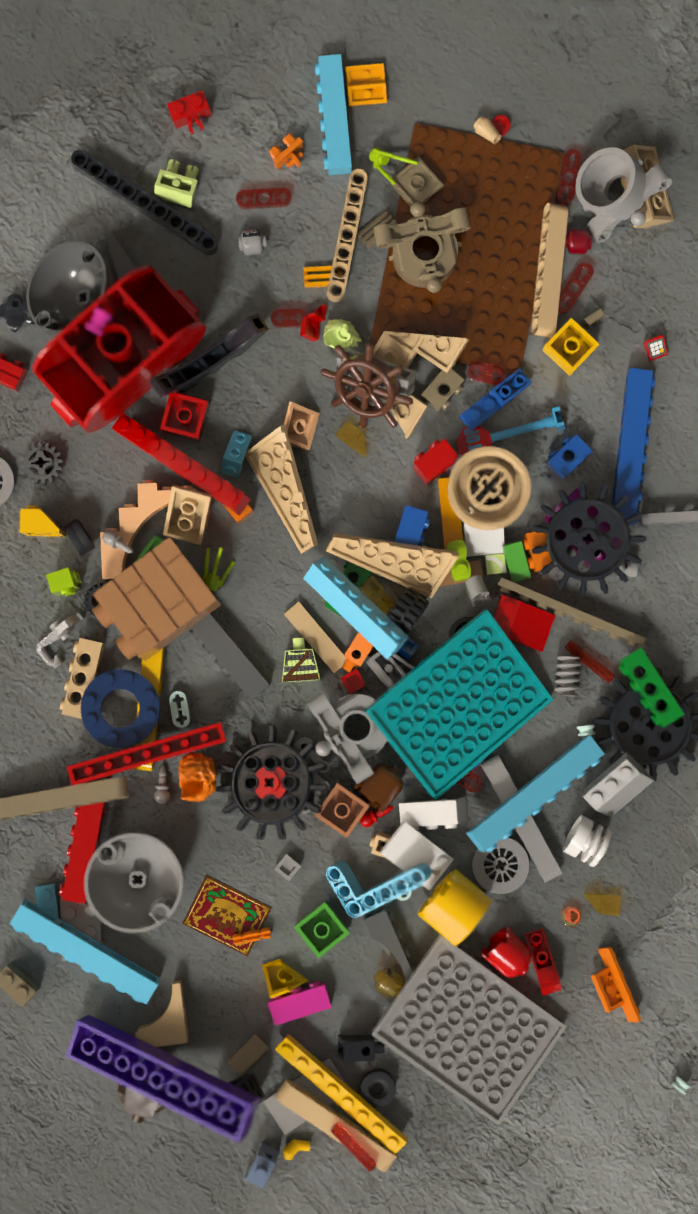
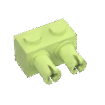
[154,159,199,208]

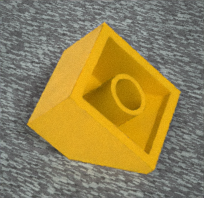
[20,505,66,537]

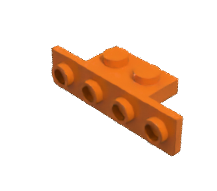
[590,947,642,1022]

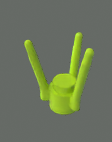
[369,147,418,185]
[202,547,235,591]

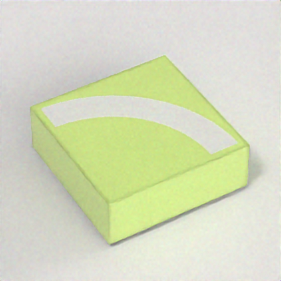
[485,553,507,575]

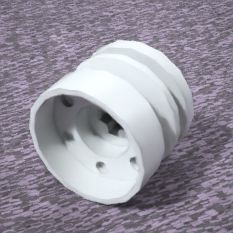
[562,815,612,867]

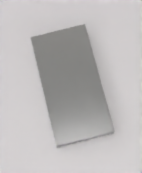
[263,1056,348,1135]

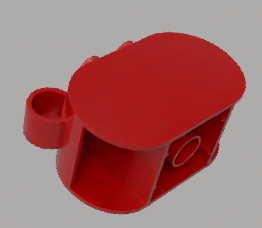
[33,265,206,433]

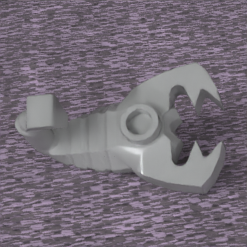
[36,612,84,669]

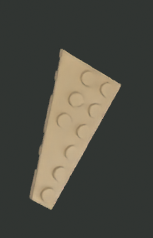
[245,425,318,554]

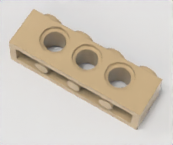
[60,638,105,719]

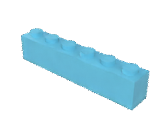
[315,54,352,175]
[303,556,408,660]

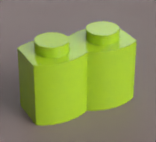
[446,540,471,582]

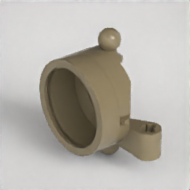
[373,202,471,293]

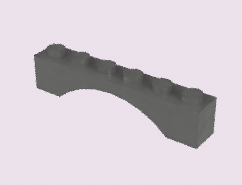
[363,908,415,983]

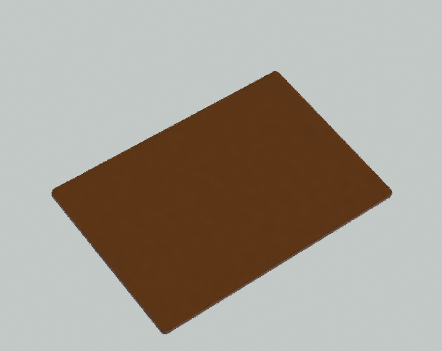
[370,123,564,374]

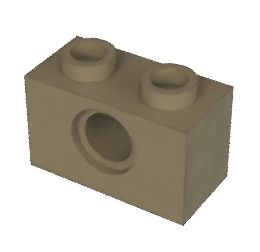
[421,369,464,412]

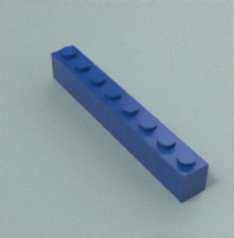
[612,368,655,526]

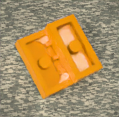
[345,63,387,106]

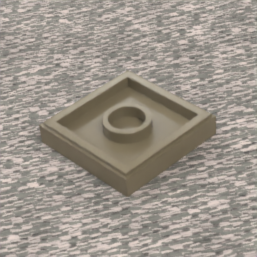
[390,156,444,207]

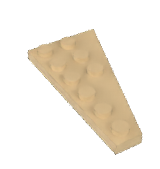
[326,533,459,598]

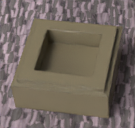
[582,309,604,329]

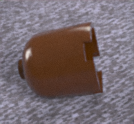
[354,763,404,813]

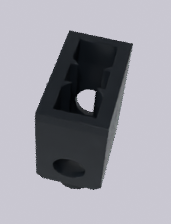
[338,1035,385,1063]

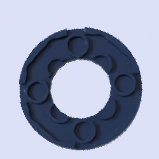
[81,669,160,748]

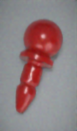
[359,805,394,828]

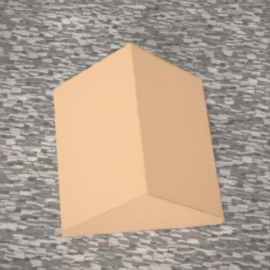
[284,402,320,450]

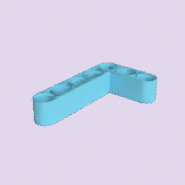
[326,860,432,918]

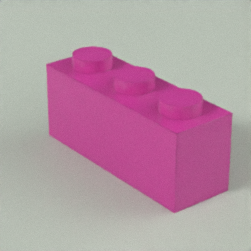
[268,980,332,1025]

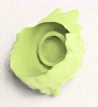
[323,319,362,349]

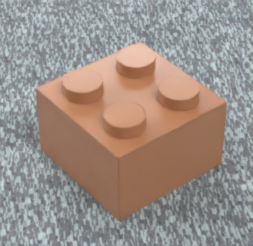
[314,782,370,838]

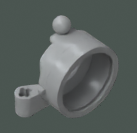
[576,147,672,243]
[306,691,387,784]

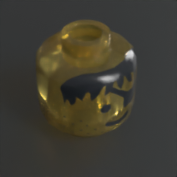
[374,968,404,998]

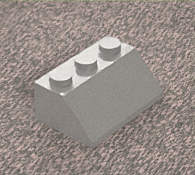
[583,752,654,817]

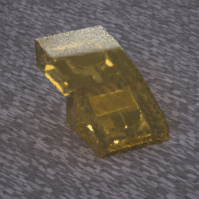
[358,575,395,614]

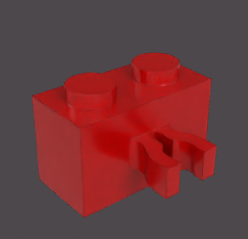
[167,90,211,135]

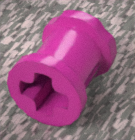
[86,308,112,335]

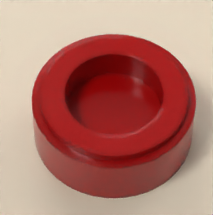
[492,115,511,136]

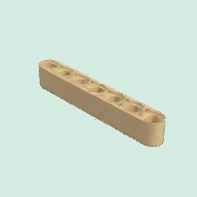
[327,169,367,302]
[531,203,568,338]
[275,1079,398,1172]

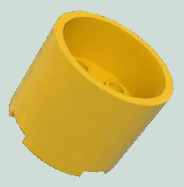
[417,868,492,946]

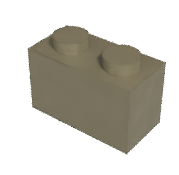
[0,962,40,1007]

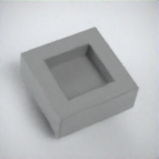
[274,853,302,881]

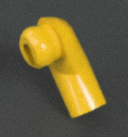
[283,1139,311,1160]

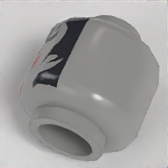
[238,229,267,255]

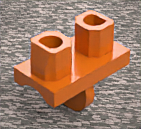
[269,133,304,169]

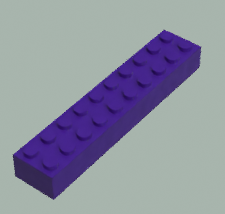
[66,1015,260,1142]

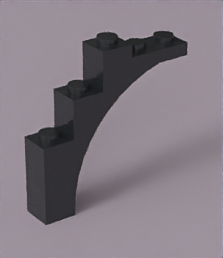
[150,314,269,398]

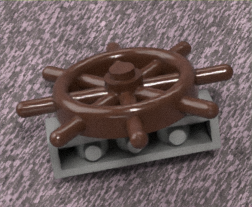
[320,343,416,428]

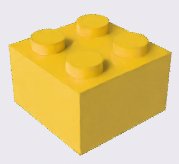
[542,318,600,376]

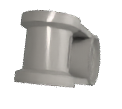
[465,575,491,607]

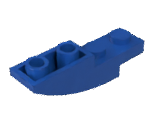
[459,368,532,431]

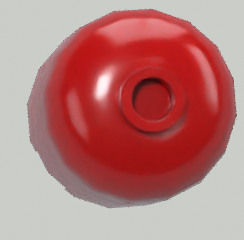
[481,926,532,978]

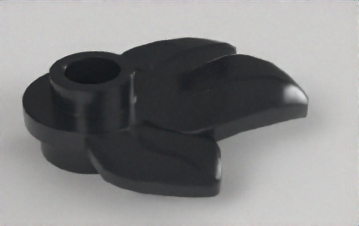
[0,293,35,333]

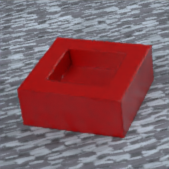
[340,668,366,695]

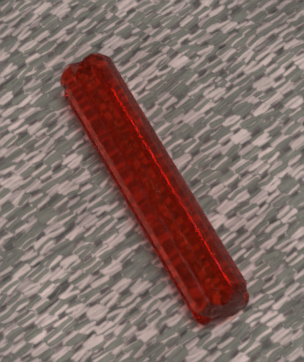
[565,640,615,683]
[331,1123,377,1172]

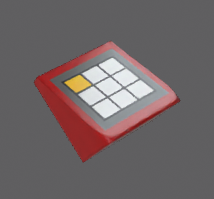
[643,335,668,361]

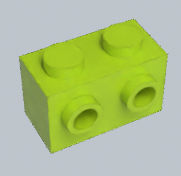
[46,567,82,596]

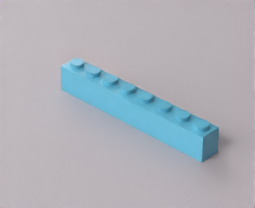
[466,735,604,852]
[9,899,160,1004]

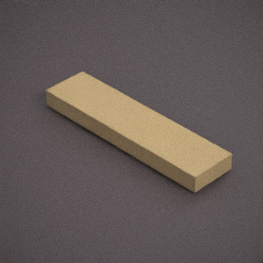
[284,602,347,673]

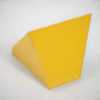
[262,959,309,998]

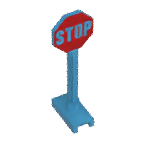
[456,406,566,456]

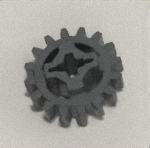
[21,442,64,485]

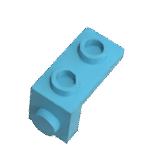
[221,431,252,478]

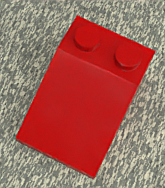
[493,595,556,652]

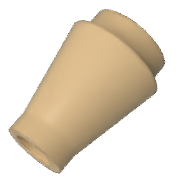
[474,116,501,144]

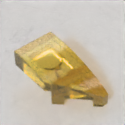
[335,420,367,458]
[584,893,622,916]

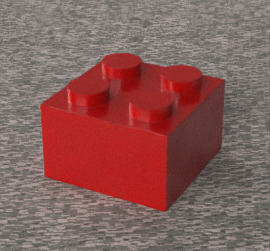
[160,393,210,442]
[412,438,459,486]

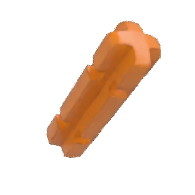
[233,927,271,945]

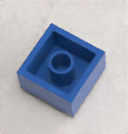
[395,505,430,546]

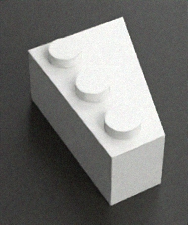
[399,797,468,830]

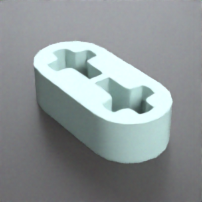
[169,691,191,728]

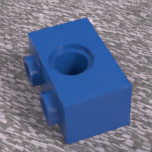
[547,434,593,480]

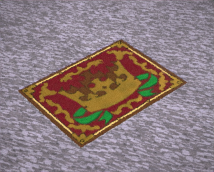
[182,875,271,956]

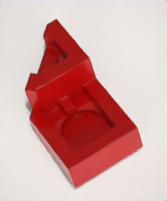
[300,304,327,342]

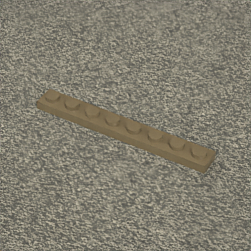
[497,577,646,648]

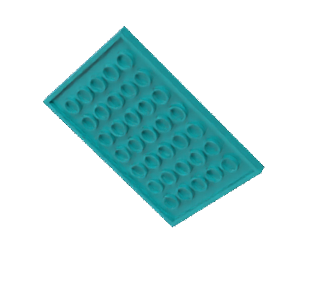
[364,609,554,800]

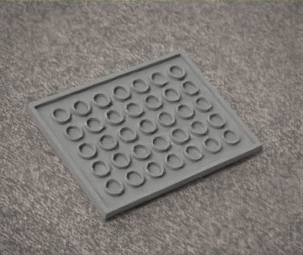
[371,935,567,1126]

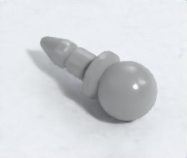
[103,530,133,553]
[154,766,170,804]

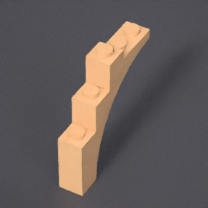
[100,480,197,580]

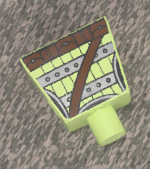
[282,638,320,682]

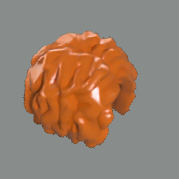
[178,752,216,802]

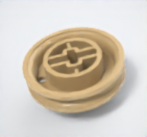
[448,447,531,530]

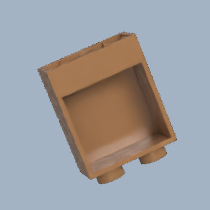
[92,537,221,661]

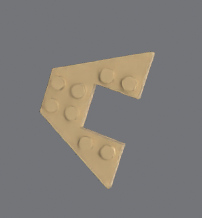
[373,331,470,439]

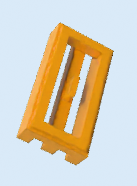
[303,266,342,288]

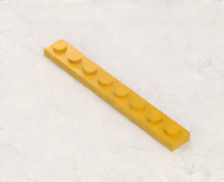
[275,1034,409,1154]

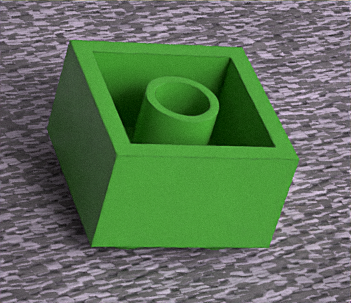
[294,900,350,958]

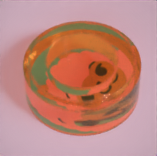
[561,906,581,927]

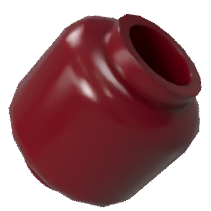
[565,229,592,255]

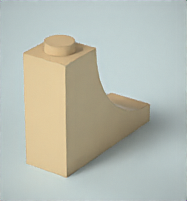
[135,980,189,1047]

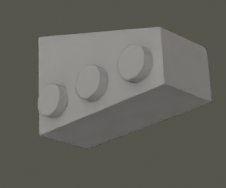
[366,651,415,689]

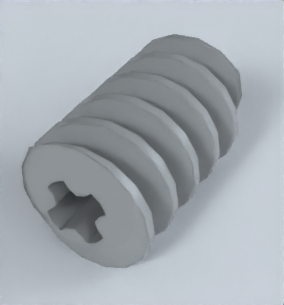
[554,656,582,697]

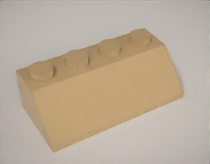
[621,145,674,228]

